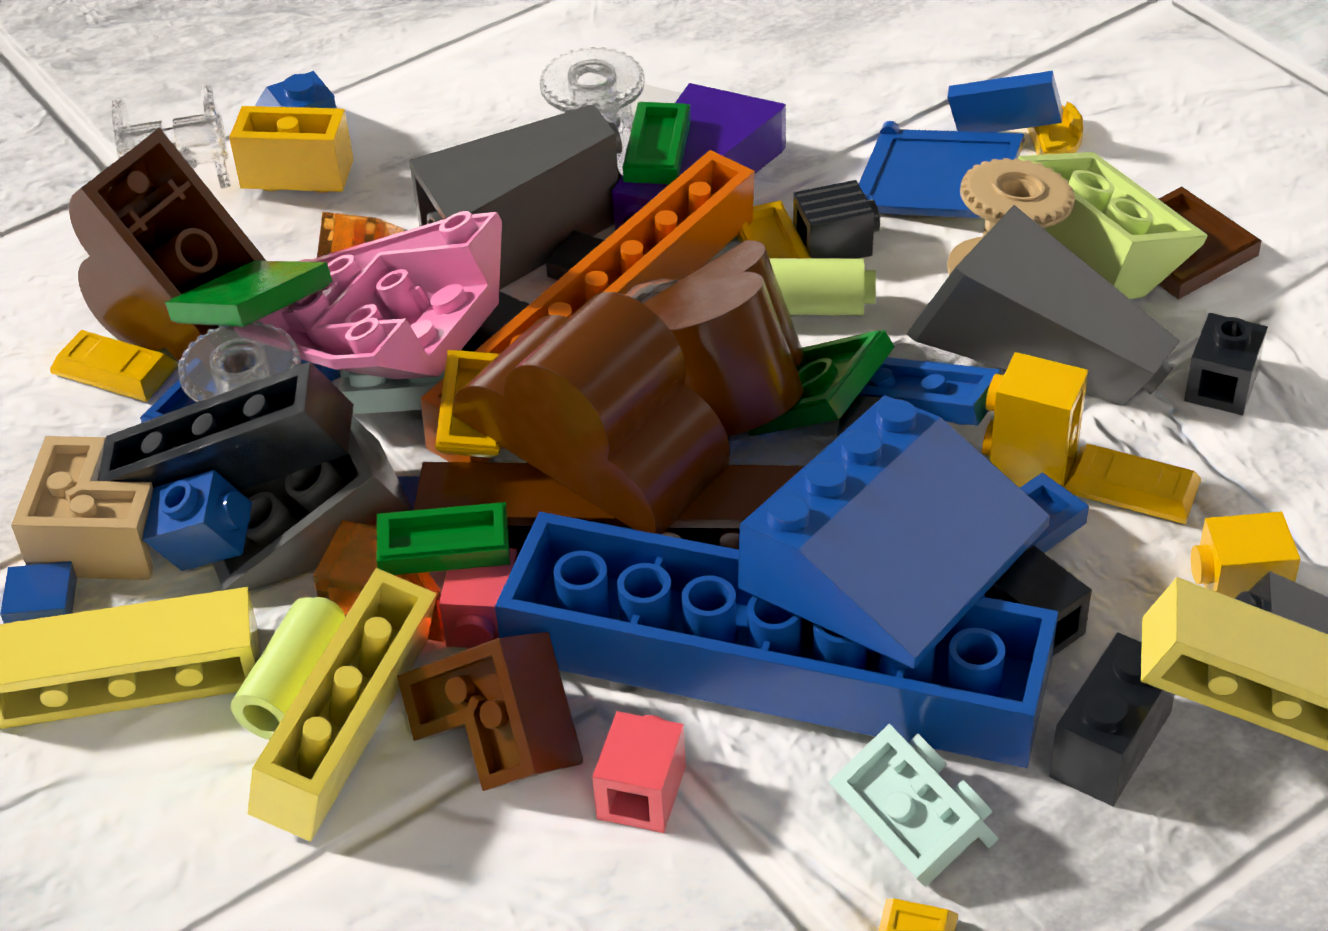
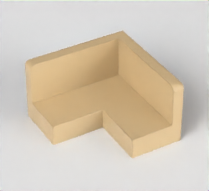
[11,436,154,580]

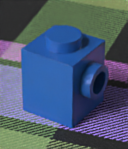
[142,470,252,571]

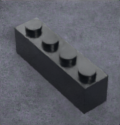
[98,361,354,491]

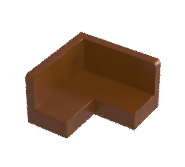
[397,632,583,791]

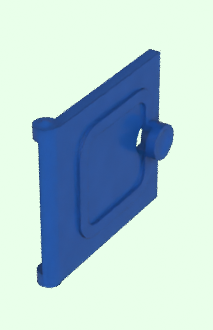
[858,121,1025,218]

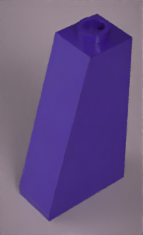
[612,83,786,231]

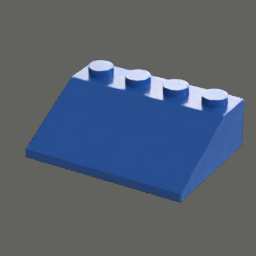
[738,395,1050,669]

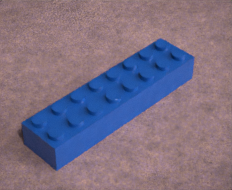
[495,512,1058,768]

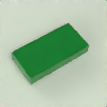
[622,102,691,184]
[376,502,510,575]

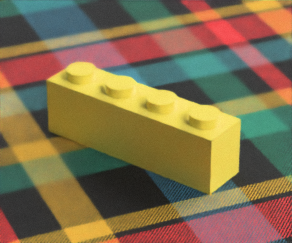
[247,568,437,842]
[1141,577,1328,751]
[0,587,260,729]

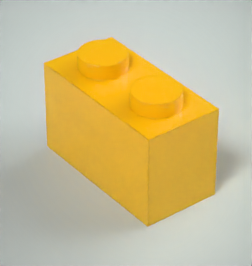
[229,106,354,193]
[982,352,1088,488]

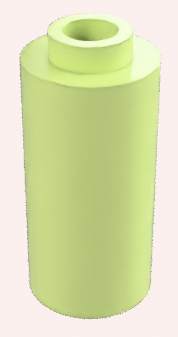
[769,258,876,316]
[231,597,345,740]

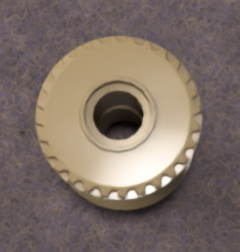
[947,158,1075,275]

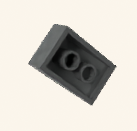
[213,416,413,591]

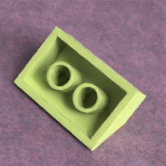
[1018,152,1208,299]

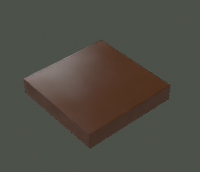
[1158,186,1262,300]

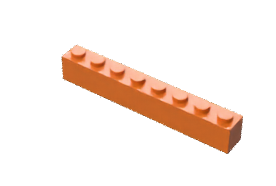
[421,150,755,462]

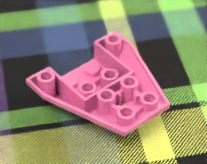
[235,211,502,379]

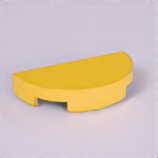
[1027,101,1084,155]

